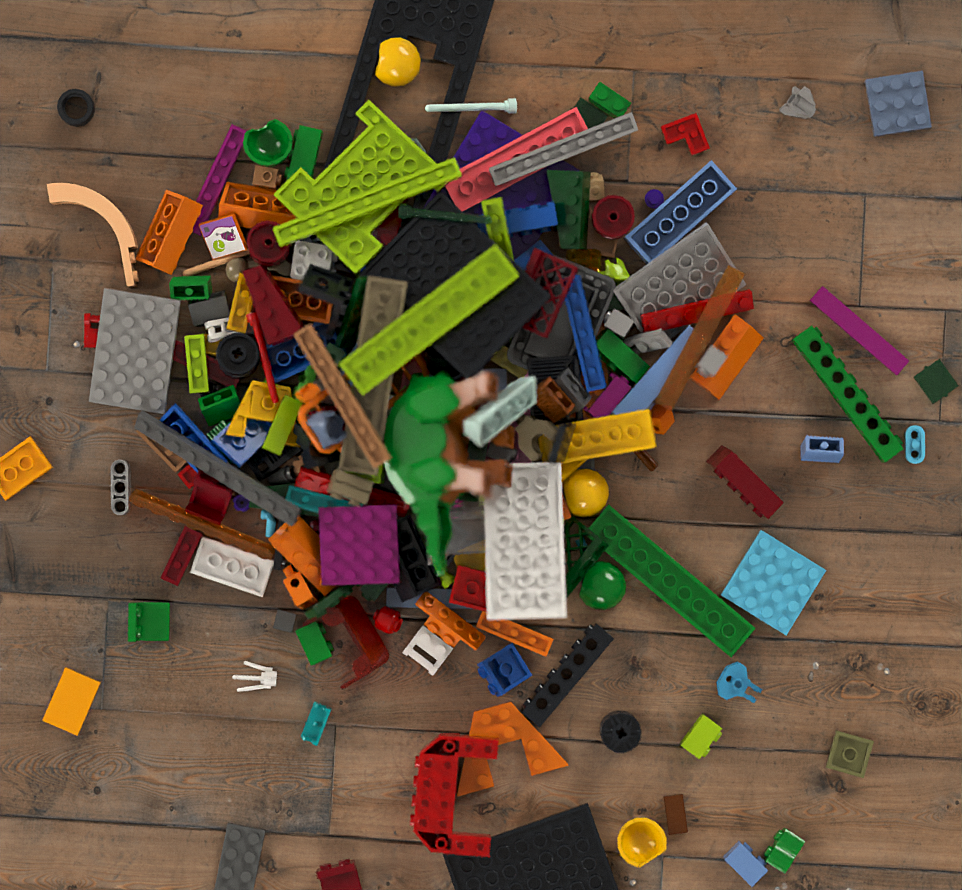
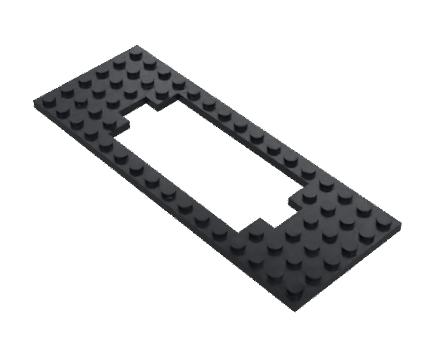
[324,0,495,276]

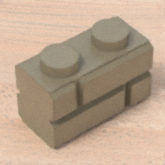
[327,469,374,507]

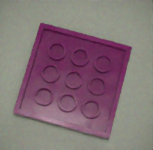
[319,505,400,585]

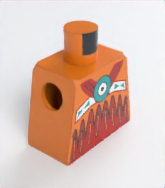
[283,565,318,610]

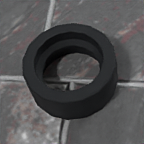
[57,89,95,127]

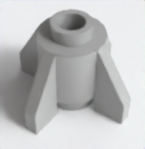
[779,86,816,119]

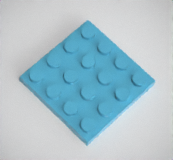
[721,530,826,636]

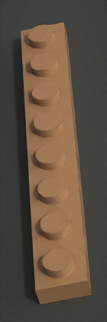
[293,324,392,469]

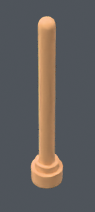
[182,244,270,276]

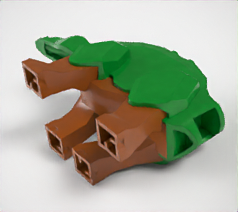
[383,370,515,576]

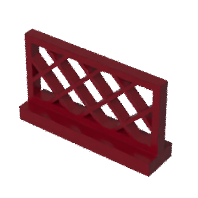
[522,248,579,339]

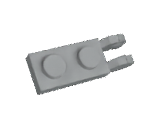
[623,329,673,355]

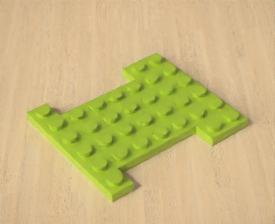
[273,100,449,275]

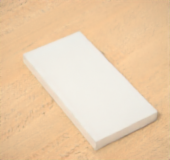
[190,536,274,597]

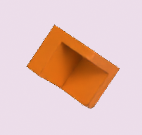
[650,404,675,435]

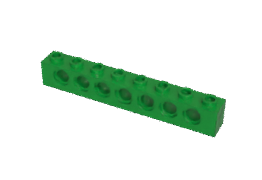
[791,325,904,463]

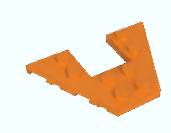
[457,701,569,797]

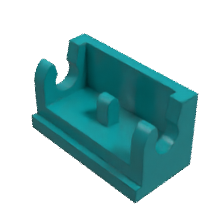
[301,701,332,746]

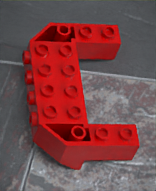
[410,733,499,857]

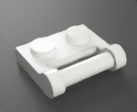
[402,625,454,676]

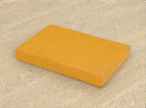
[0,436,53,501]
[42,667,101,736]

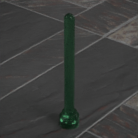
[398,203,492,224]

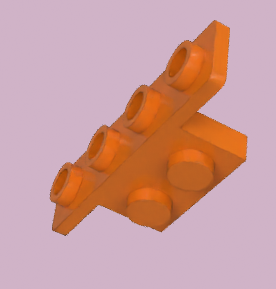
[415,592,486,650]

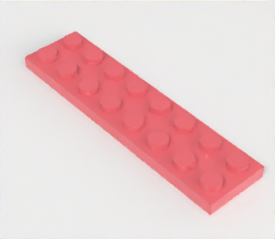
[445,107,588,212]

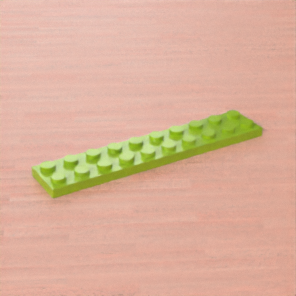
[339,245,519,395]

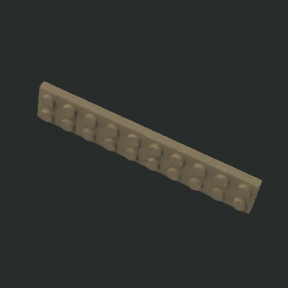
[339,276,407,475]

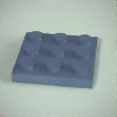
[865,71,932,137]

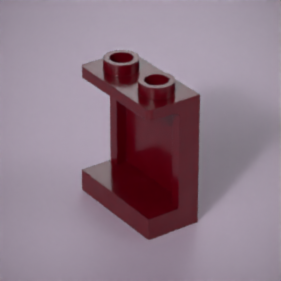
[185,469,234,525]

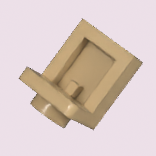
[589,172,605,200]

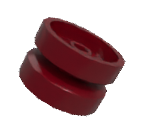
[591,195,635,240]
[247,220,291,268]

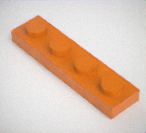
[476,611,554,657]

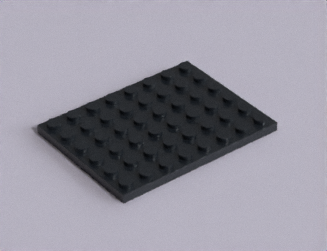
[359,191,551,380]
[443,802,618,890]

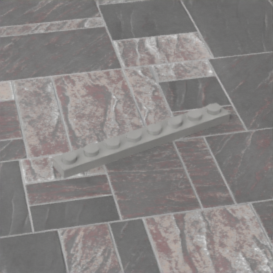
[488,112,638,186]

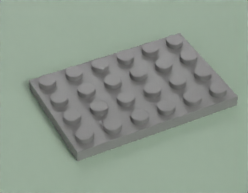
[613,223,746,339]
[89,288,181,414]

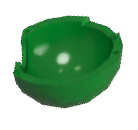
[243,119,293,167]
[579,561,626,610]

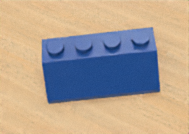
[258,322,344,383]
[159,403,228,473]

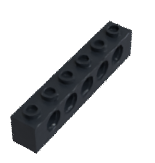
[522,623,614,727]

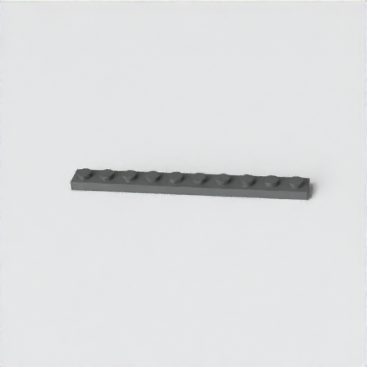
[134,411,301,527]

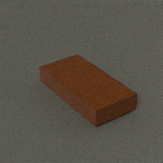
[663,794,688,835]

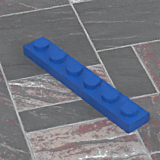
[561,274,607,392]

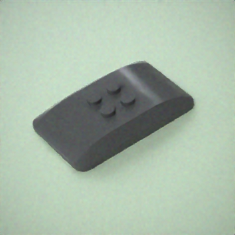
[507,255,616,375]

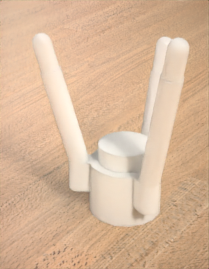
[232,661,277,692]

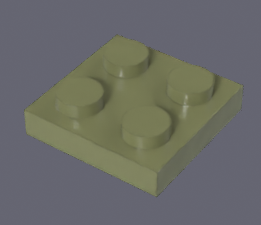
[826,730,874,778]

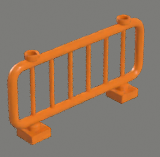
[295,352,430,454]

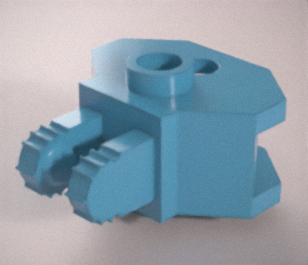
[716,661,763,703]

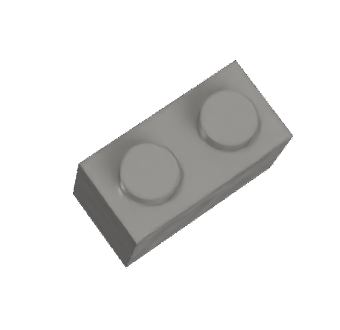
[603,309,634,340]
[695,345,728,378]

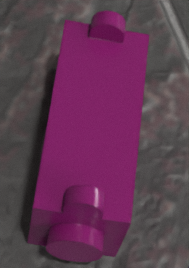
[583,373,632,418]

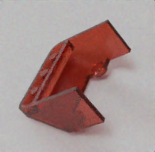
[302,596,389,690]

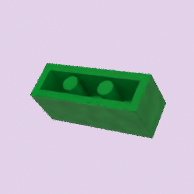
[284,125,323,181]
[595,329,650,385]

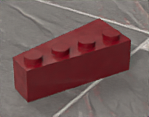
[242,265,306,345]
[706,445,784,519]

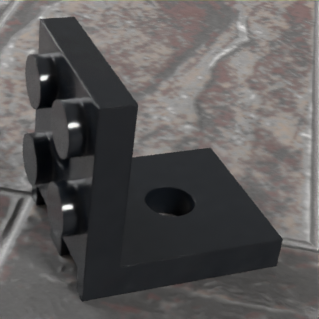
[298,263,354,336]

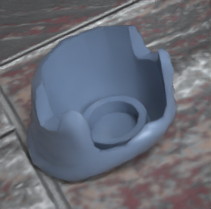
[307,411,347,449]

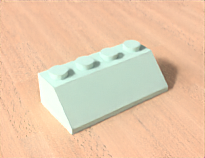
[463,376,537,447]

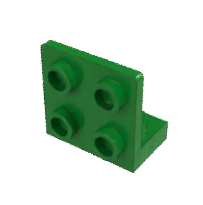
[128,602,170,642]

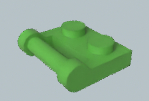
[292,365,317,403]

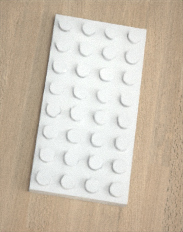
[484,462,566,620]

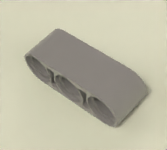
[111,459,131,515]

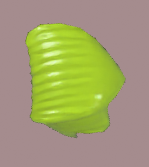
[596,258,630,286]

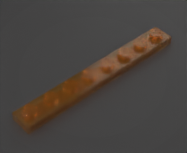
[655,265,745,411]
[129,489,276,560]

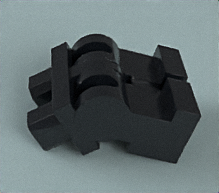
[293,422,341,469]

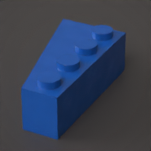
[474,202,558,238]

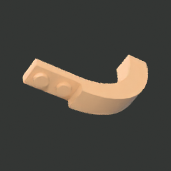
[47,183,139,288]

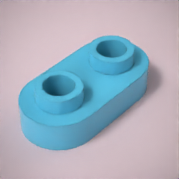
[904,425,925,464]

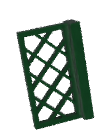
[563,516,609,599]

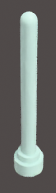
[425,98,517,114]

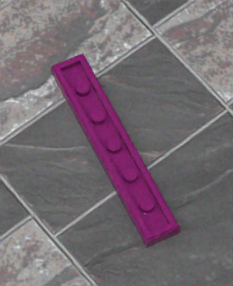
[193,124,246,236]
[809,286,909,376]

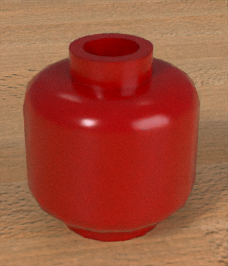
[373,606,403,634]

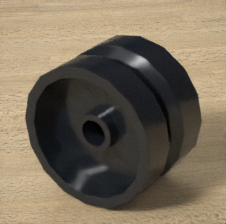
[216,333,259,379]

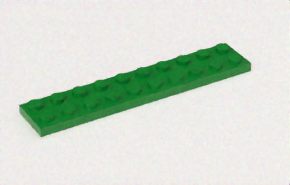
[585,504,756,657]

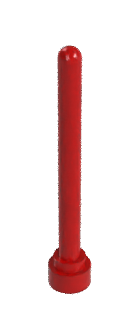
[246,312,279,403]

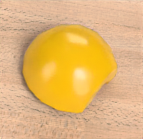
[375,38,421,86]
[562,469,609,517]
[618,818,667,867]

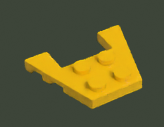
[226,380,300,447]

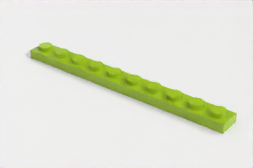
[273,157,462,247]

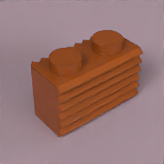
[536,376,575,423]

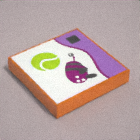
[199,213,248,260]

